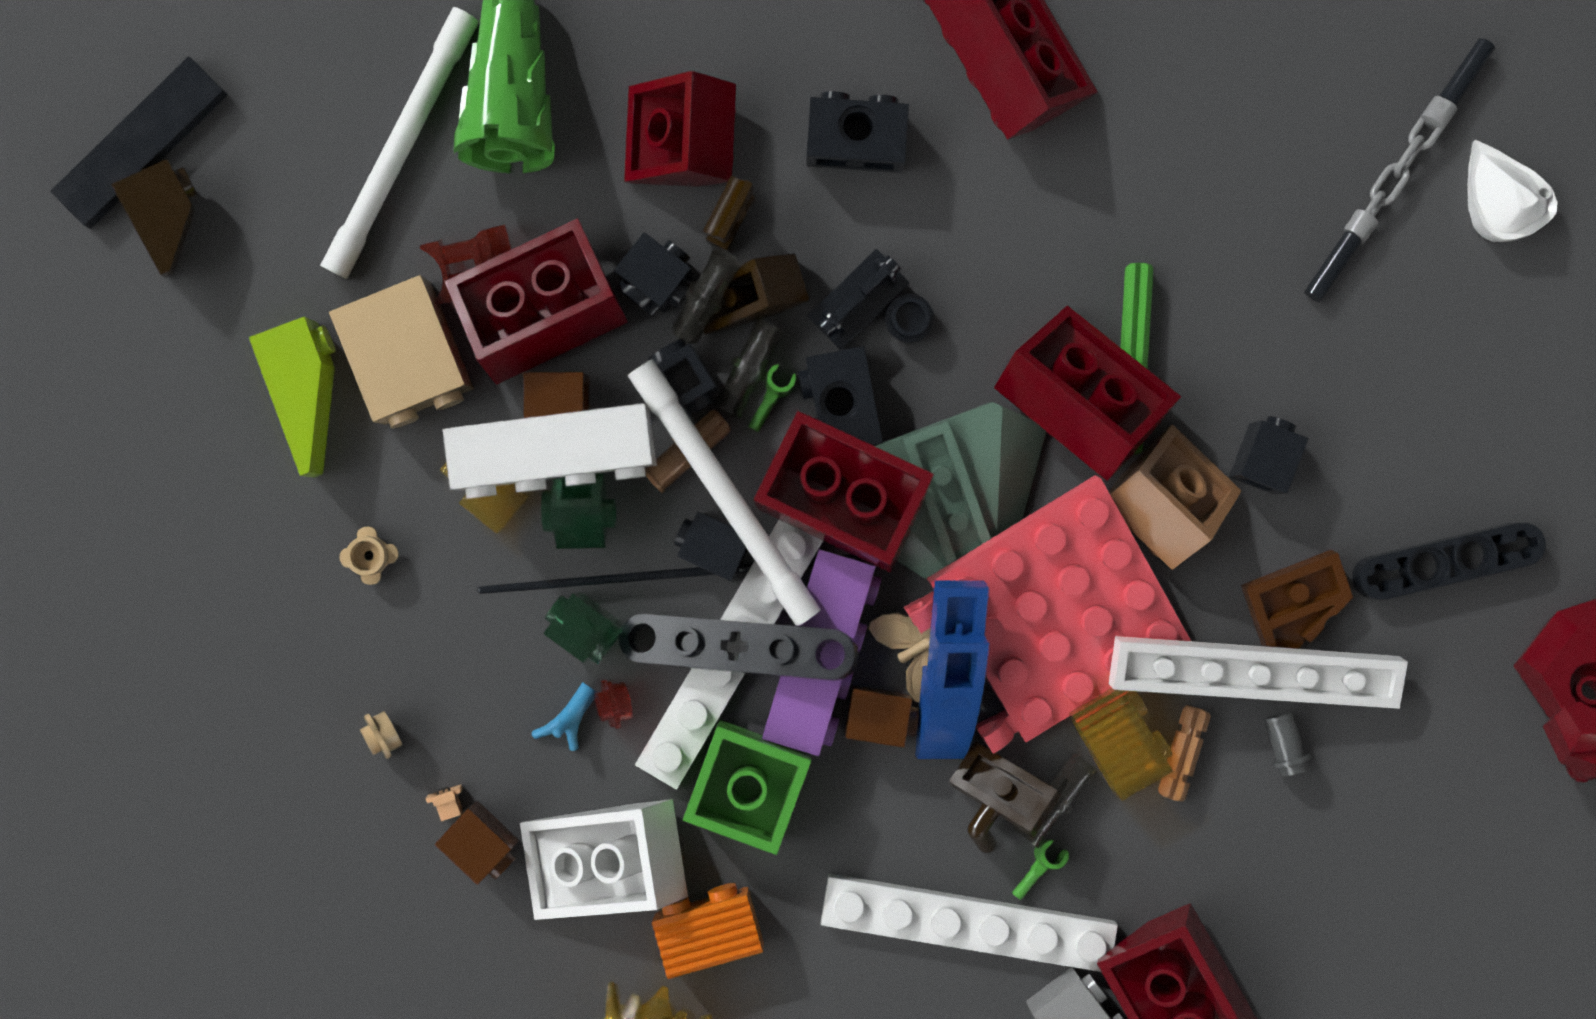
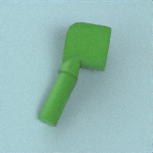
[748,364,796,432]
[1012,839,1069,900]

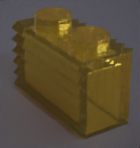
[1069,688,1173,801]

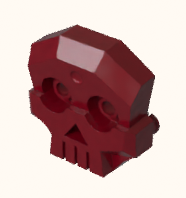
[1513,599,1596,783]

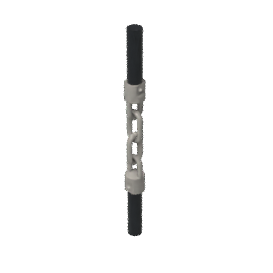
[1304,38,1495,302]

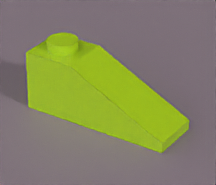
[249,317,335,478]

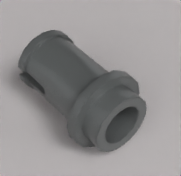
[1263,711,1312,776]

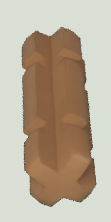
[1158,705,1211,801]

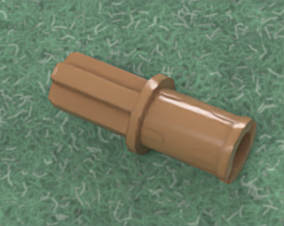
[645,410,731,493]

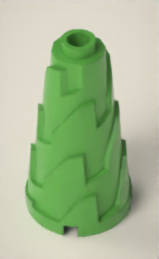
[454,0,555,173]

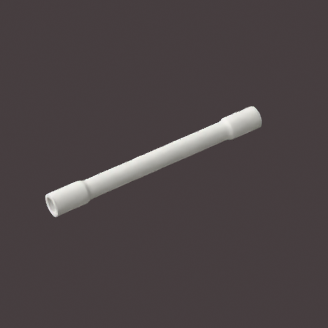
[320,7,479,279]
[628,359,821,626]

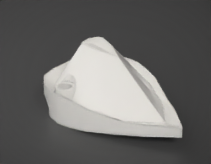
[1468,140,1558,242]

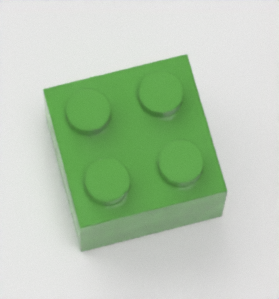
[682,720,811,855]

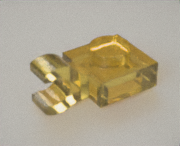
[440,461,529,534]

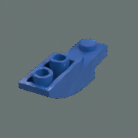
[915,580,989,759]

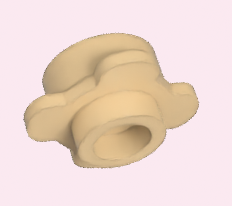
[340,527,399,585]
[360,711,402,759]

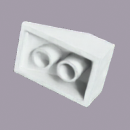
[520,799,688,920]

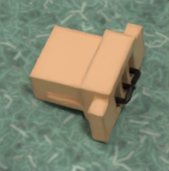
[426,784,463,821]

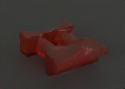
[419,224,512,305]

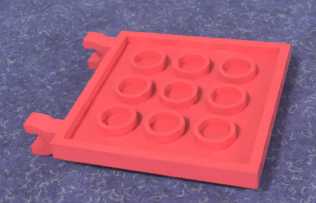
[904,475,1191,754]

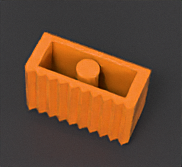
[652,883,764,979]

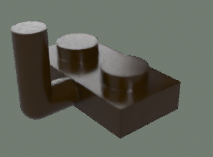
[949,741,1061,853]

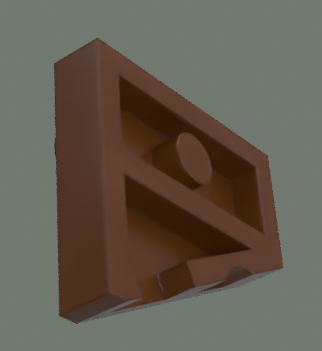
[1241,550,1353,649]

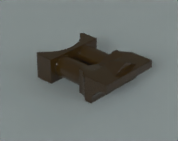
[703,176,755,253]

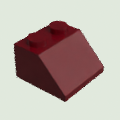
[624,71,736,187]

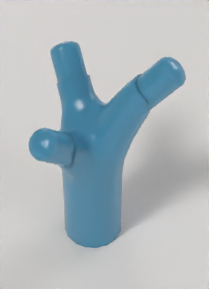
[532,682,598,751]

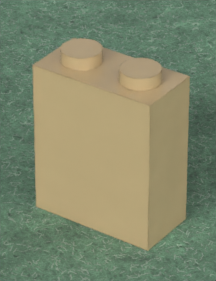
[329,275,474,429]

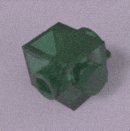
[541,473,616,549]
[543,592,623,665]

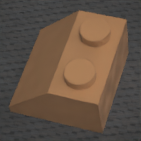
[1109,424,1242,570]

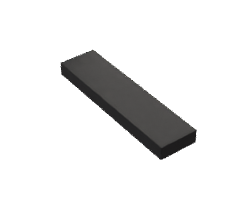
[50,56,228,229]

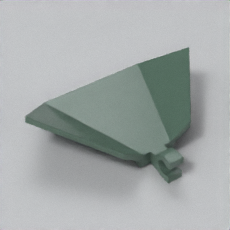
[875,401,1046,579]

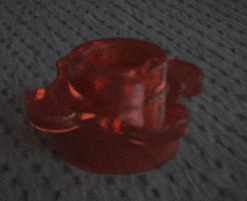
[595,680,633,729]

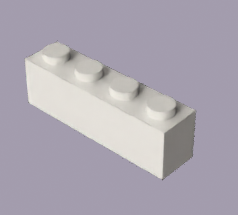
[443,403,657,499]

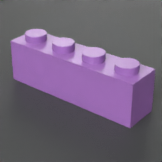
[762,549,881,756]

